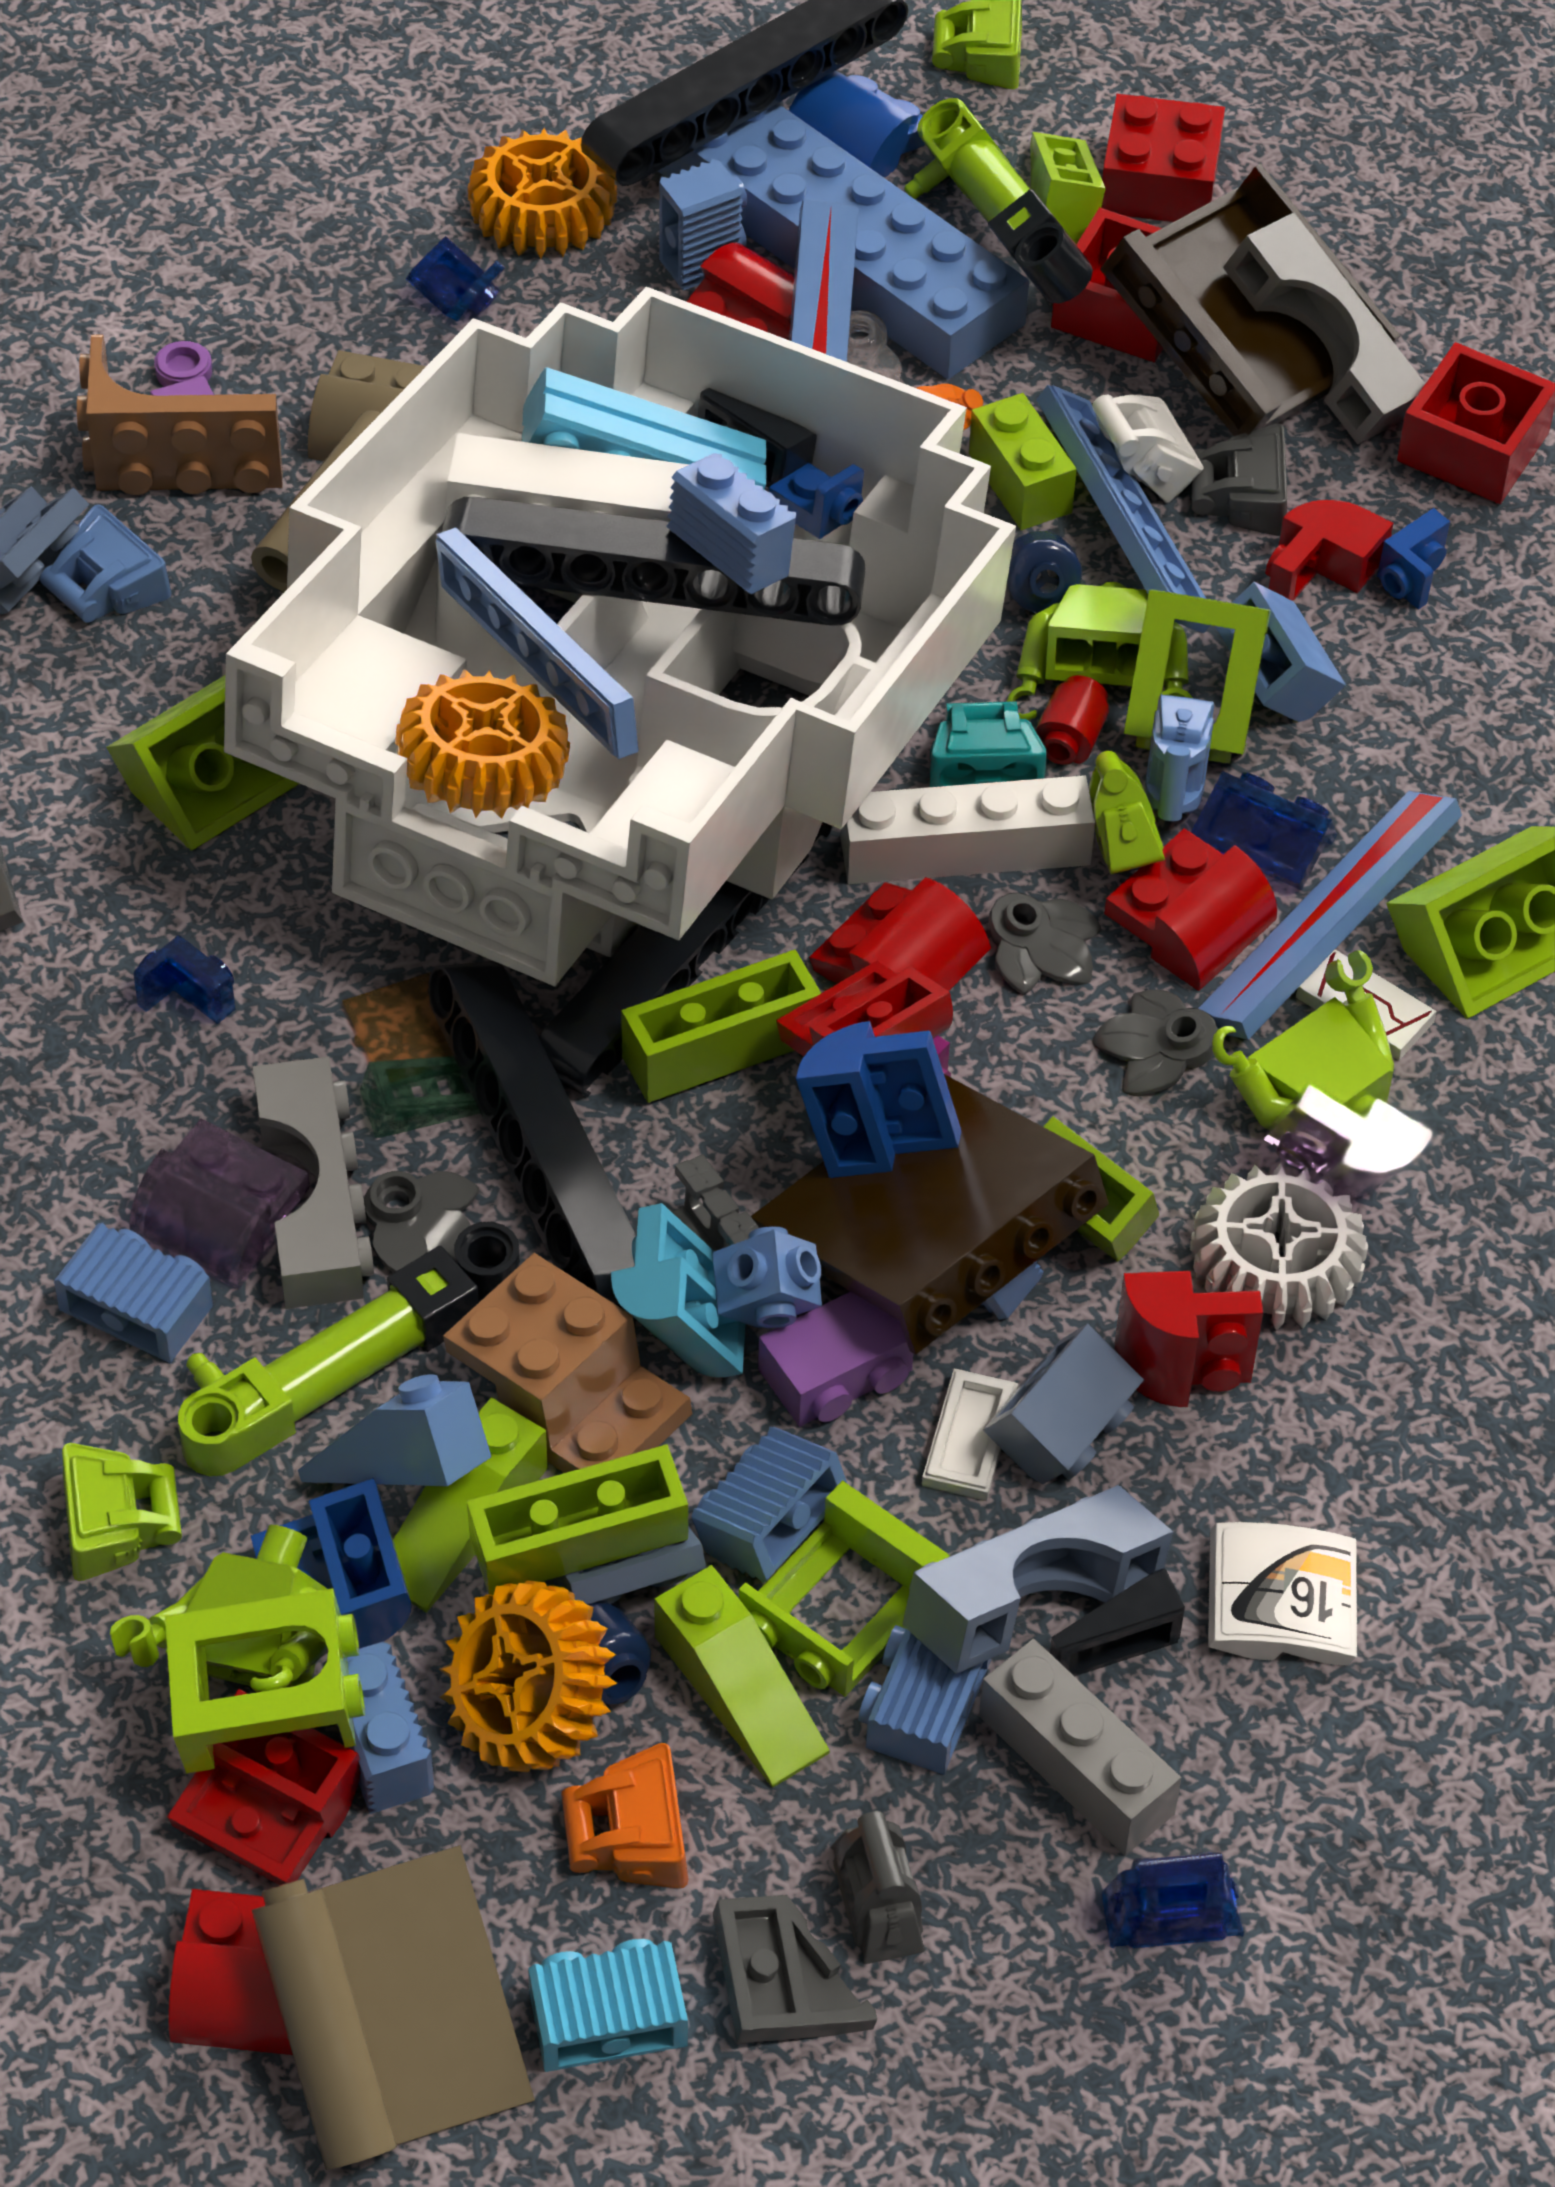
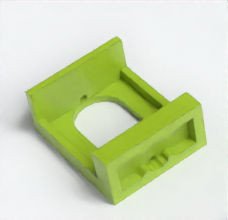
[1124,589,1271,763]
[739,1480,950,1697]
[165,1588,365,1774]

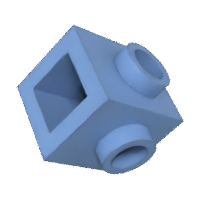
[712,1227,822,1328]

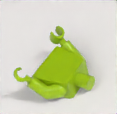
[1006,582,1193,720]
[1212,950,1399,1148]
[110,1524,328,1692]

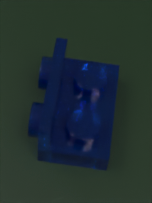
[1191,771,1337,890]

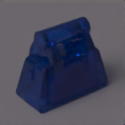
[1102,1851,1244,1948]

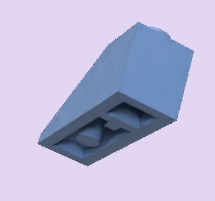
[298,1374,492,1486]

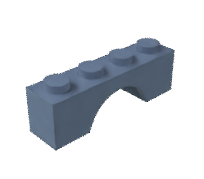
[903,1485,1173,1674]

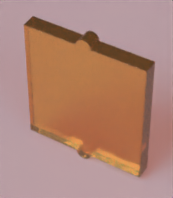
[342,972,454,1081]

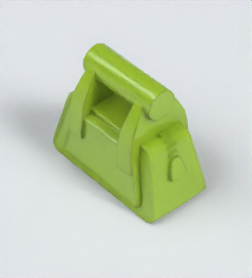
[932,0,1022,89]
[1088,751,1165,874]
[62,1443,182,1581]

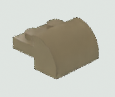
[308,350,426,461]

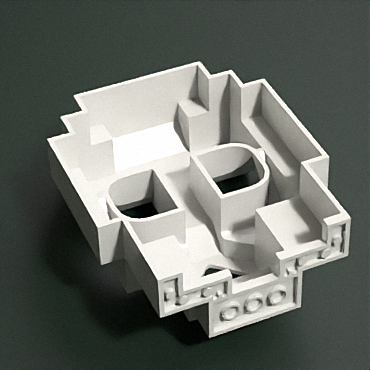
[224,287,1016,986]

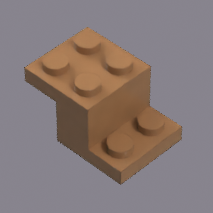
[443,1252,693,1473]

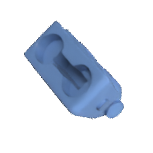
[40,504,171,623]
[1145,694,1214,821]

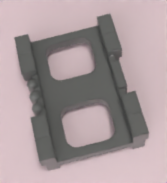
[672,1154,759,1251]

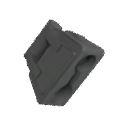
[1191,424,1288,536]
[831,1811,925,1964]

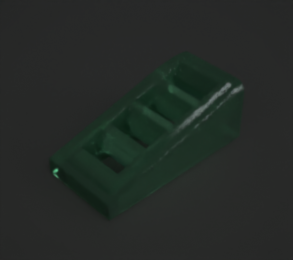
[360,1056,481,1138]

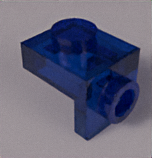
[406,236,506,322]
[133,935,236,1024]

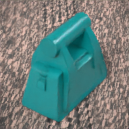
[929,701,1046,787]

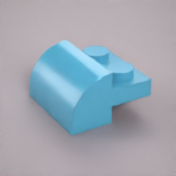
[611,1203,745,1377]

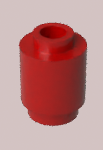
[1035,675,1109,765]

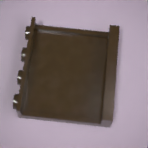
[1100,163,1400,436]
[751,1074,1109,1355]

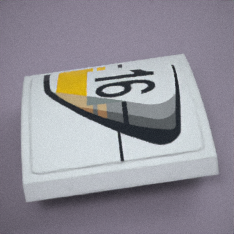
[1208,1522,1357,1666]

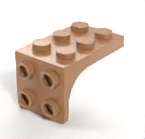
[77,334,283,495]

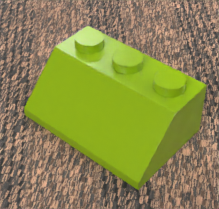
[106,675,300,851]
[1386,826,1555,1019]

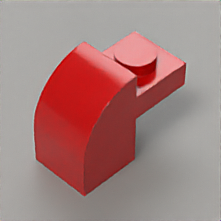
[1265,500,1394,601]

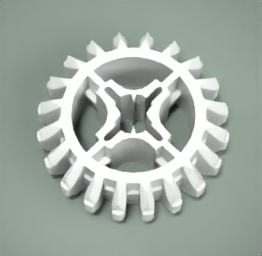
[1190,1163,1368,1331]

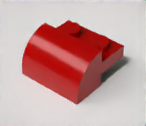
[686,242,794,340]
[1104,828,1277,991]
[809,877,991,991]
[776,961,953,1057]
[1114,1271,1263,1407]
[167,1689,361,1885]
[168,1889,293,2055]

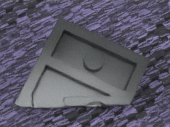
[713,1895,877,2043]

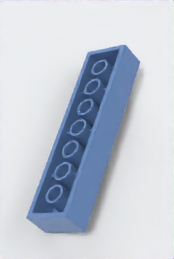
[658,103,1029,380]

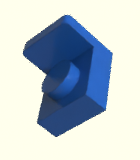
[768,463,864,539]
[1377,508,1450,610]

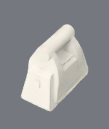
[1092,394,1204,504]

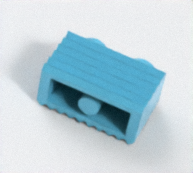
[528,1939,688,2072]

